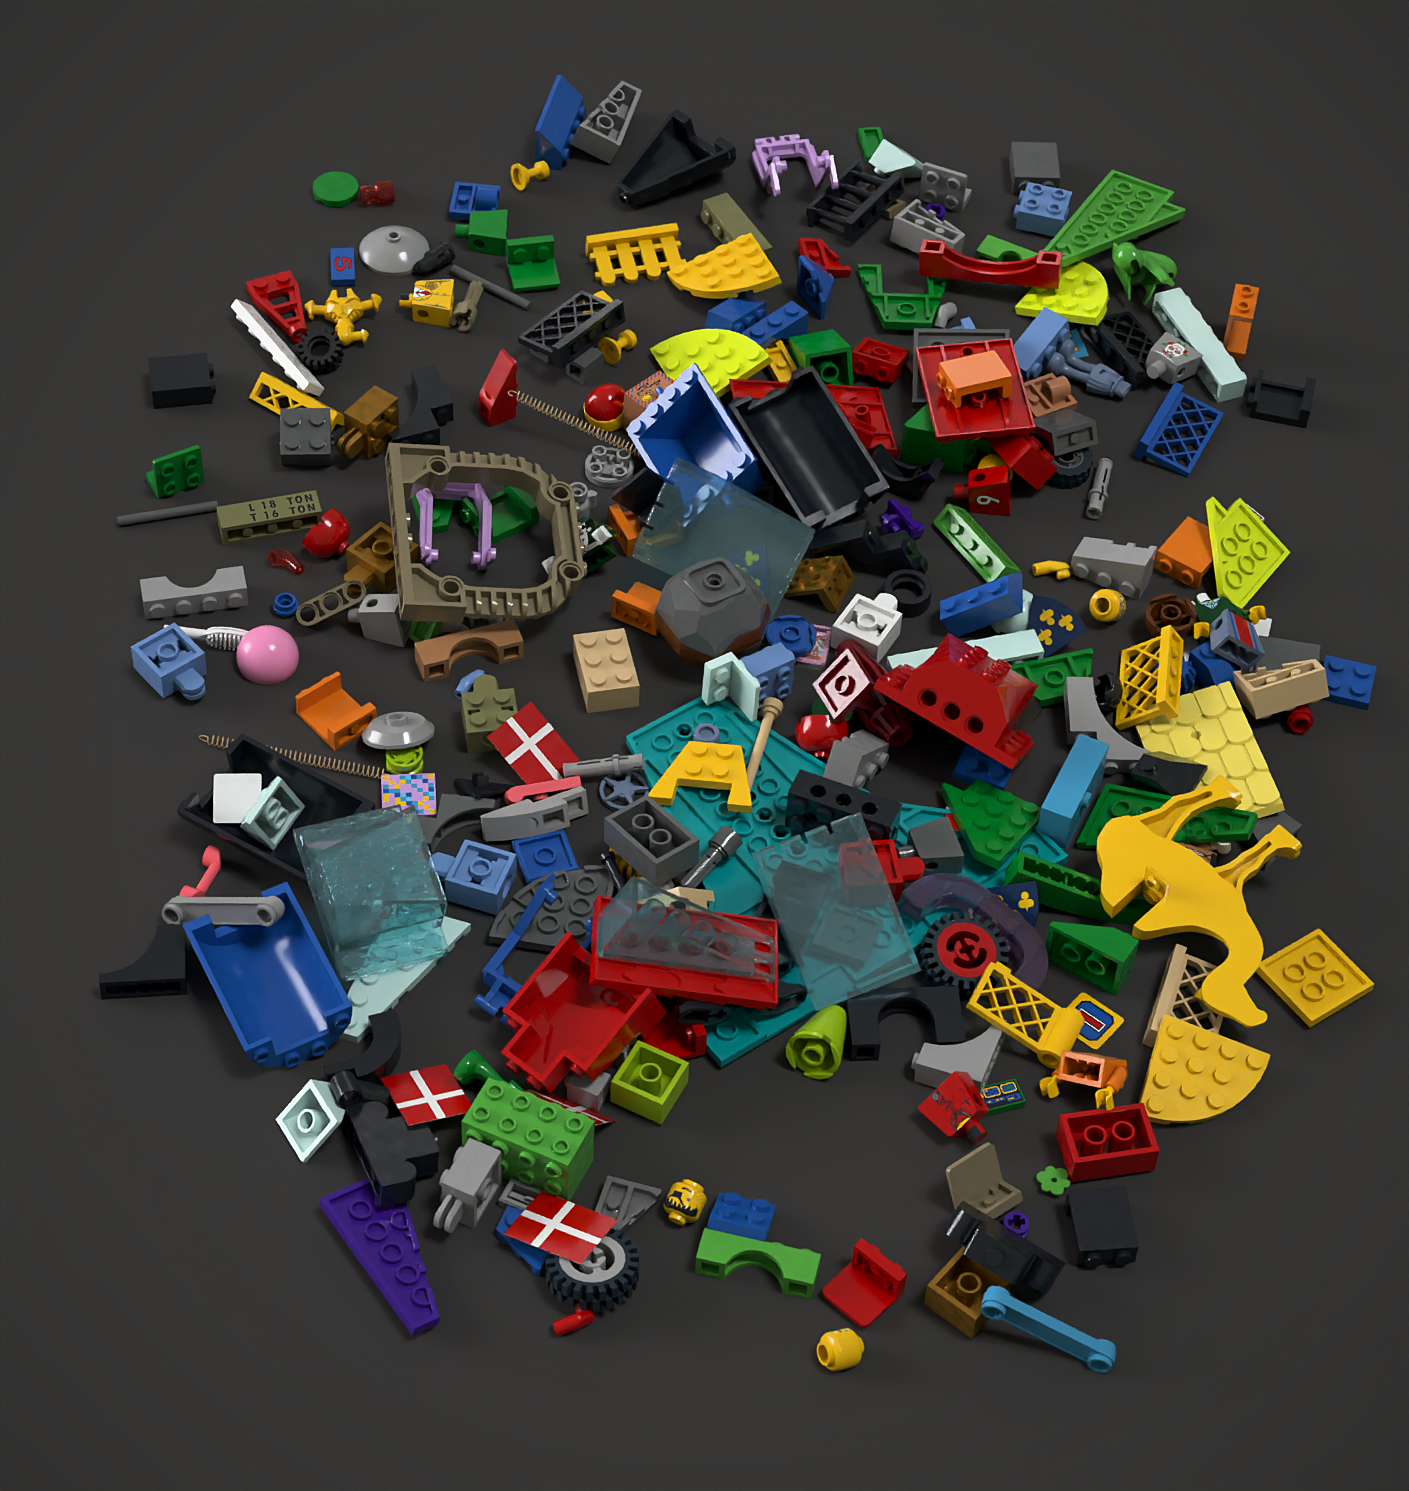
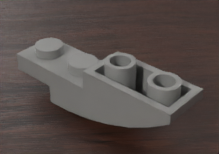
[480,786,589,841]

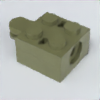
[461,674,518,754]

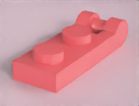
[503,776,581,805]

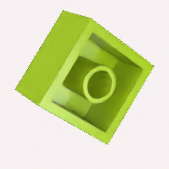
[610,1040,689,1125]

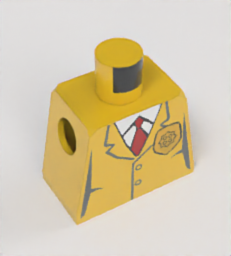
[399,279,454,327]

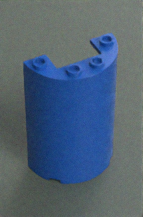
[182,882,353,1068]

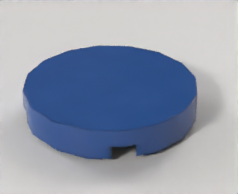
[765,614,817,658]

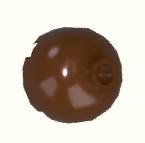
[1145,593,1197,640]

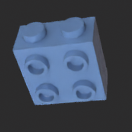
[1013,182,1072,237]
[740,642,796,709]

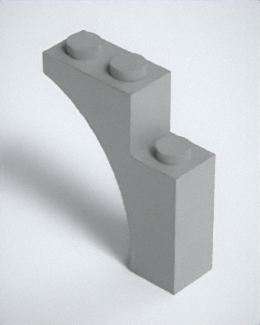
[1063,677,1151,775]

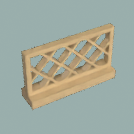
[1142,944,1223,1048]

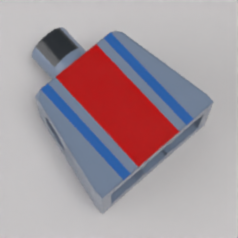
[1209,609,1265,670]

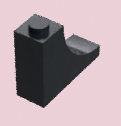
[99,924,187,1000]

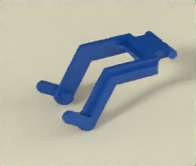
[473,873,593,1033]

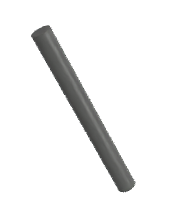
[450,265,532,310]
[117,500,218,527]

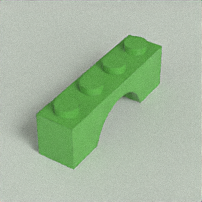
[695,1228,821,1300]

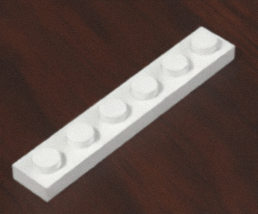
[231,299,324,396]

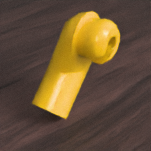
[1032,560,1070,580]

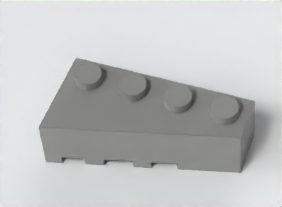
[570,81,642,164]

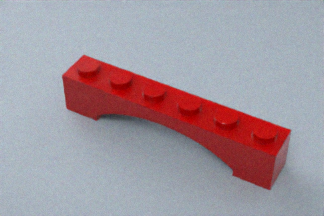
[919,239,1063,289]

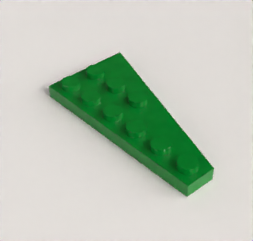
[1076,783,1258,850]

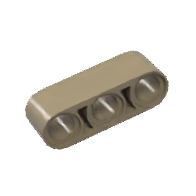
[296,580,366,627]

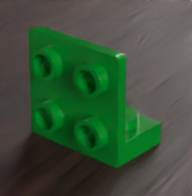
[506,235,560,292]
[146,445,205,499]

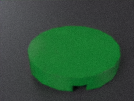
[313,171,359,208]

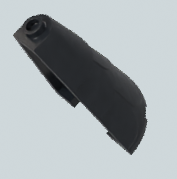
[617,109,736,207]

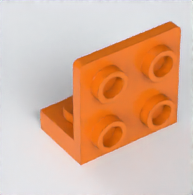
[611,582,662,636]

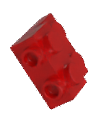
[852,337,910,383]

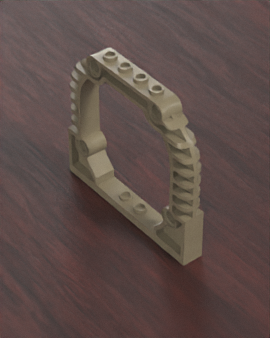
[385,443,587,623]

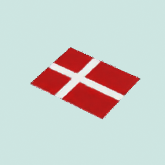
[487,702,581,785]
[380,1064,471,1126]
[523,1089,616,1125]
[504,1191,618,1264]

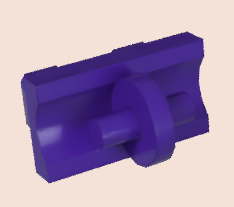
[880,499,925,540]

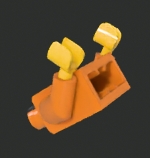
[1040,1050,1128,1111]

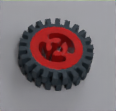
[919,911,1009,1000]

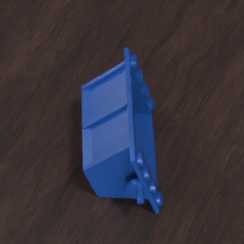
[625,363,765,528]

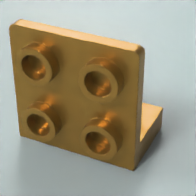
[783,555,855,612]

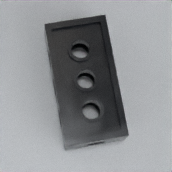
[785,769,902,845]

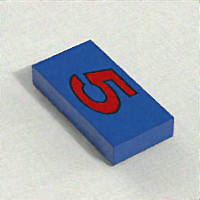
[330,248,355,286]

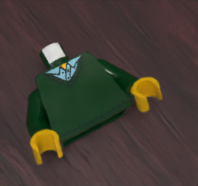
[1189,593,1267,646]

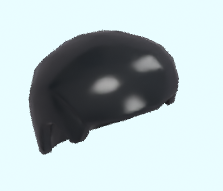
[1094,672,1123,712]

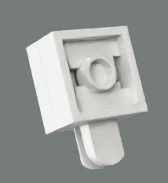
[831,593,902,663]

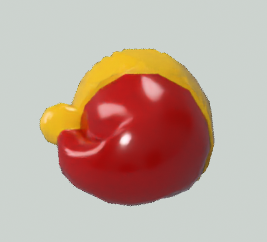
[583,384,625,432]

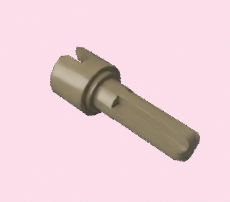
[450,280,484,332]

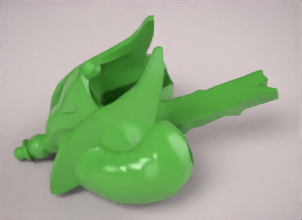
[1112,242,1177,306]

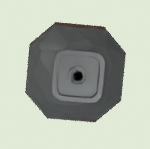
[654,557,771,668]

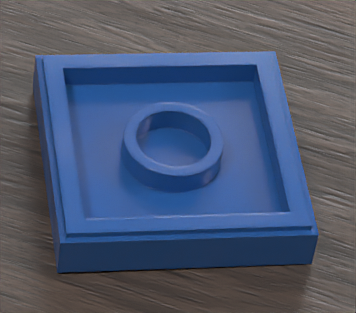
[512,829,580,886]

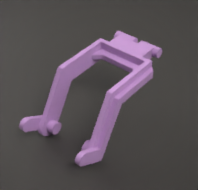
[752,134,838,197]
[415,483,496,570]

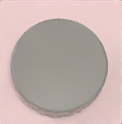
[585,445,634,488]

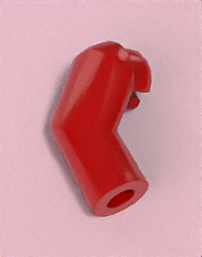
[553,1305,595,1336]

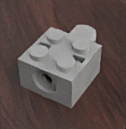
[433,1138,502,1233]

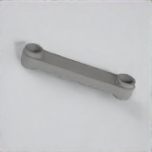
[161,895,285,926]

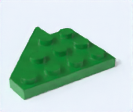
[941,779,1041,870]

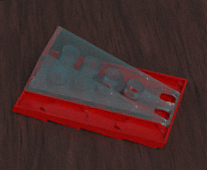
[589,876,778,1010]

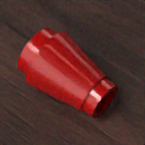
[1287,703,1314,733]

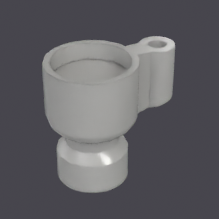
[570,482,597,521]

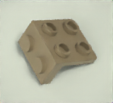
[946,1142,1023,1219]

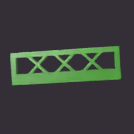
[933,504,1022,583]

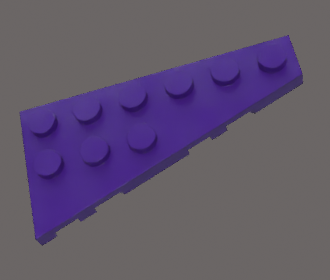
[319,1178,440,1336]

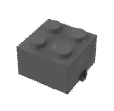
[279,408,334,466]

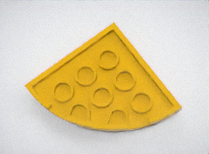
[667,233,782,299]
[1138,1014,1271,1125]

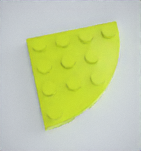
[1015,260,1109,326]
[650,329,773,398]

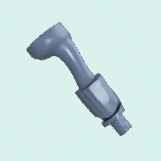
[1047,339,1132,398]

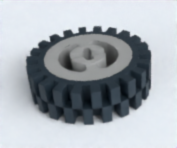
[545,1229,639,1312]

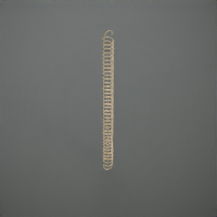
[508,391,644,460]
[199,735,390,779]

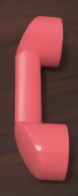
[179,845,221,897]

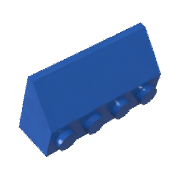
[535,75,586,171]

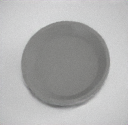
[362,712,435,749]

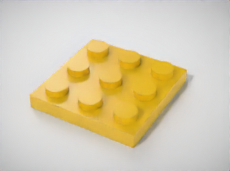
[1256,928,1374,1027]

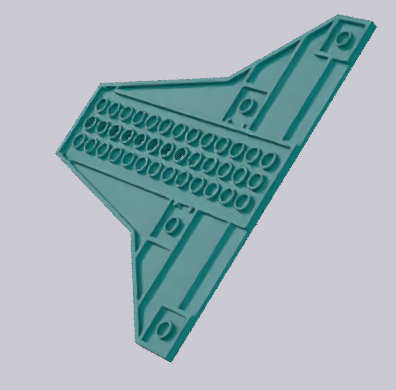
[626,696,1068,1068]

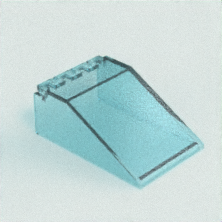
[632,457,815,622]
[751,812,921,1011]

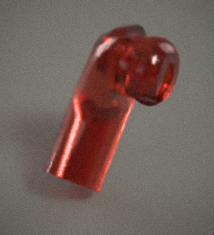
[268,550,305,575]

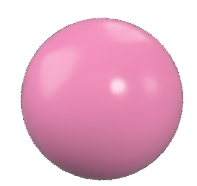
[236,625,299,685]

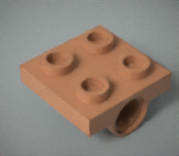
[1024,373,1078,418]

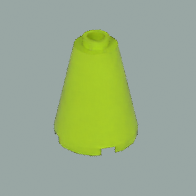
[786,1004,848,1079]

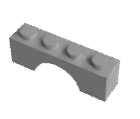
[140,566,248,619]

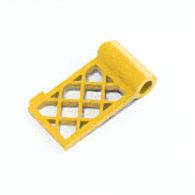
[966,961,1085,1069]

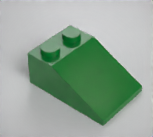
[1043,921,1139,996]

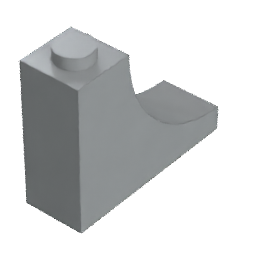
[911,1020,1007,1094]

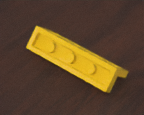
[249,372,344,433]

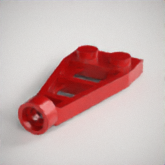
[246,270,308,343]

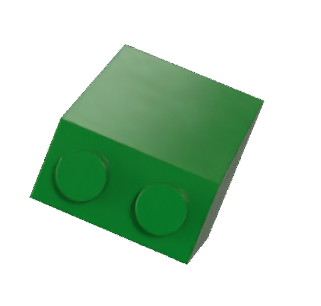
[788,329,854,386]
[900,404,981,474]

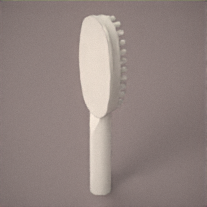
[164,625,249,651]

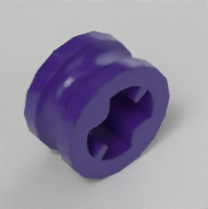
[925,203,946,222]
[1003,1211,1030,1238]

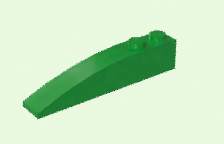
[1004,851,1155,925]

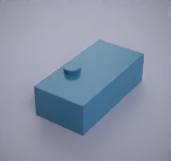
[1036,734,1109,852]

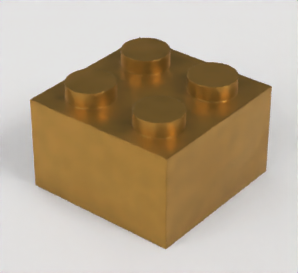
[924,1246,1011,1338]

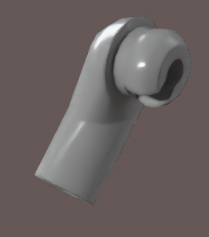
[933,302,957,329]

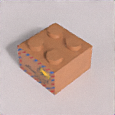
[623,370,674,429]

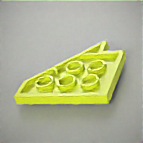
[1206,497,1291,608]

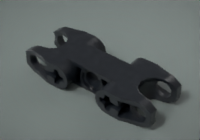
[675,954,808,1025]

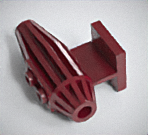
[813,640,913,747]

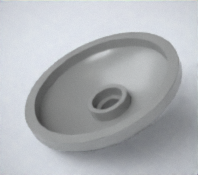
[359,226,429,276]

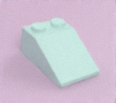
[240,776,305,851]

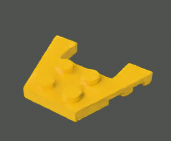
[648,741,753,813]

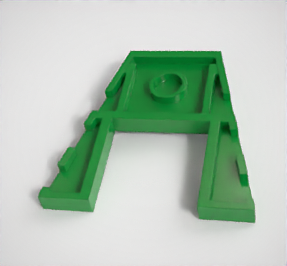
[857,264,949,330]

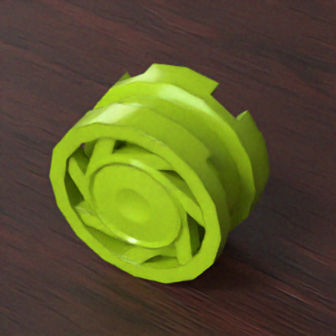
[385,745,424,775]

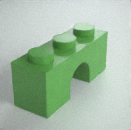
[975,235,1038,290]

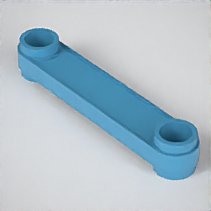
[981,1286,1116,1373]

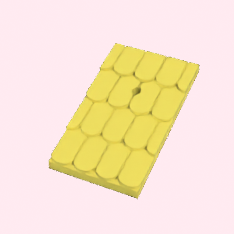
[1130,681,1285,818]

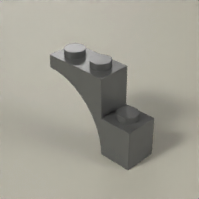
[404,794,496,860]

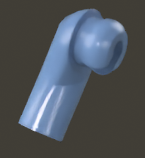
[454,670,484,700]

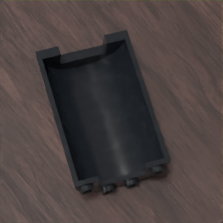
[728,365,890,536]
[177,733,376,893]

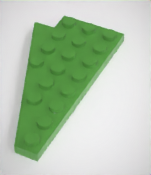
[1044,170,1186,267]

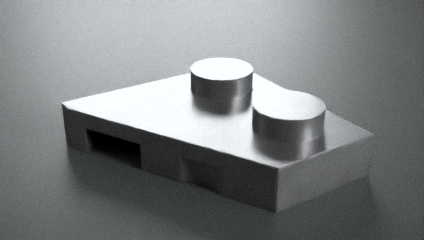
[595,1175,662,1234]

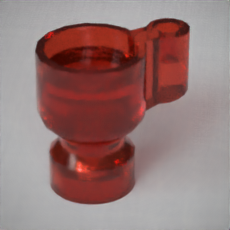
[359,179,395,204]

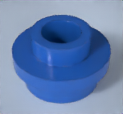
[273,592,299,616]

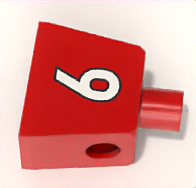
[954,465,1011,516]

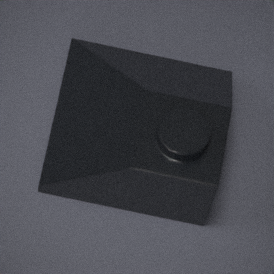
[1131,751,1208,796]

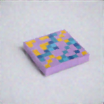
[381,773,437,823]

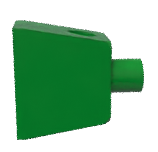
[455,210,508,257]

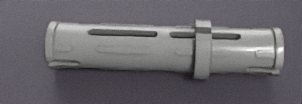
[1086,458,1113,519]
[563,753,645,778]

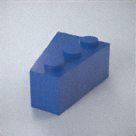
[705,291,767,333]

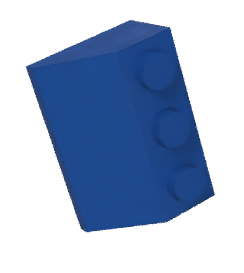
[940,572,1023,638]

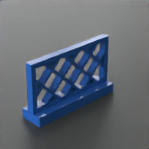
[1133,382,1224,478]

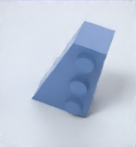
[1014,307,1071,382]

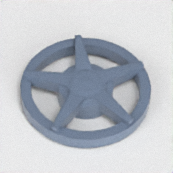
[599,771,650,811]

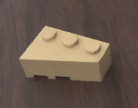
[1233,659,1329,719]

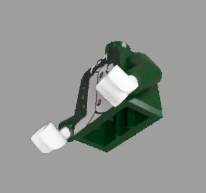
[541,517,617,575]

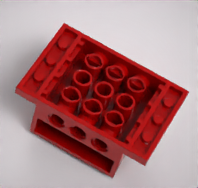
[873,633,1038,770]

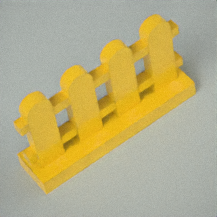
[585,223,687,287]

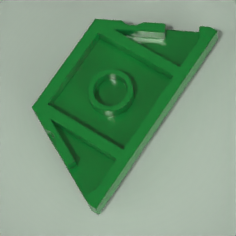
[1010,648,1093,707]

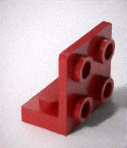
[639,996,707,1060]

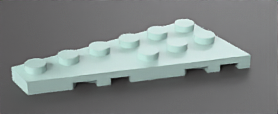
[339,902,471,1044]

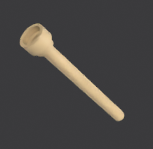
[746,697,783,792]

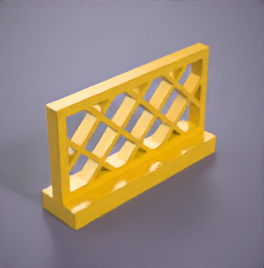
[1115,625,1184,731]

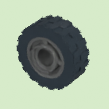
[1041,440,1093,489]

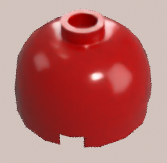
[302,507,351,559]
[796,715,849,762]

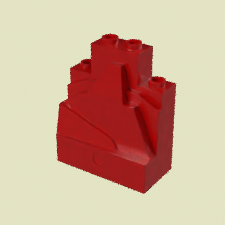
[501,932,667,1093]

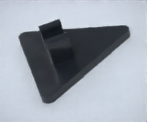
[455,771,513,799]

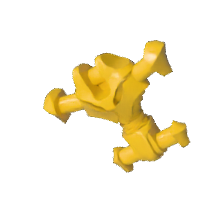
[304,288,382,347]

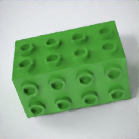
[462,1078,594,1202]

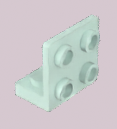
[702,652,761,722]

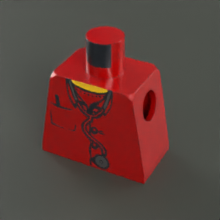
[917,1071,989,1144]

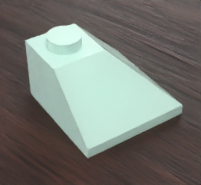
[869,139,924,178]
[276,1079,345,1163]

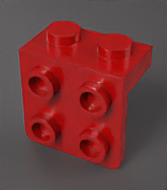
[822,1238,907,1328]

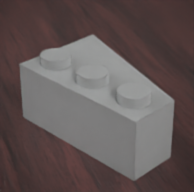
[823,729,890,790]

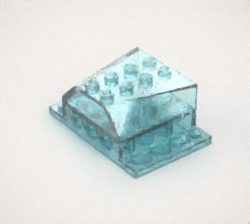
[293,804,450,983]

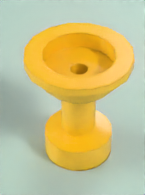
[511,161,550,190]
[598,329,637,365]

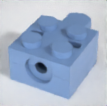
[131,622,207,700]
[429,839,517,915]

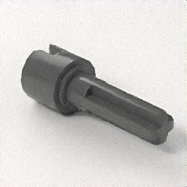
[679,826,743,889]

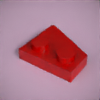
[797,238,851,277]

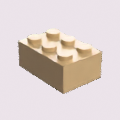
[573,628,640,713]

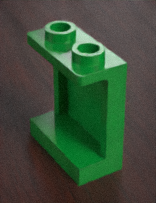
[460,485,539,545]

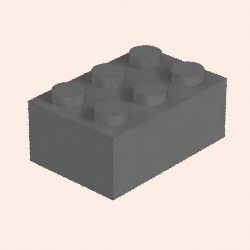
[604,795,699,887]

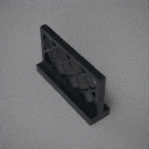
[517,290,625,369]
[1080,311,1161,391]

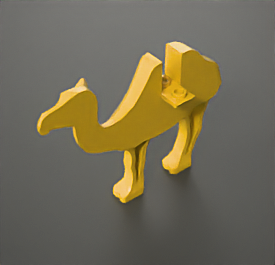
[1096,775,1302,1028]

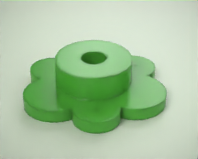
[1036,1166,1070,1196]

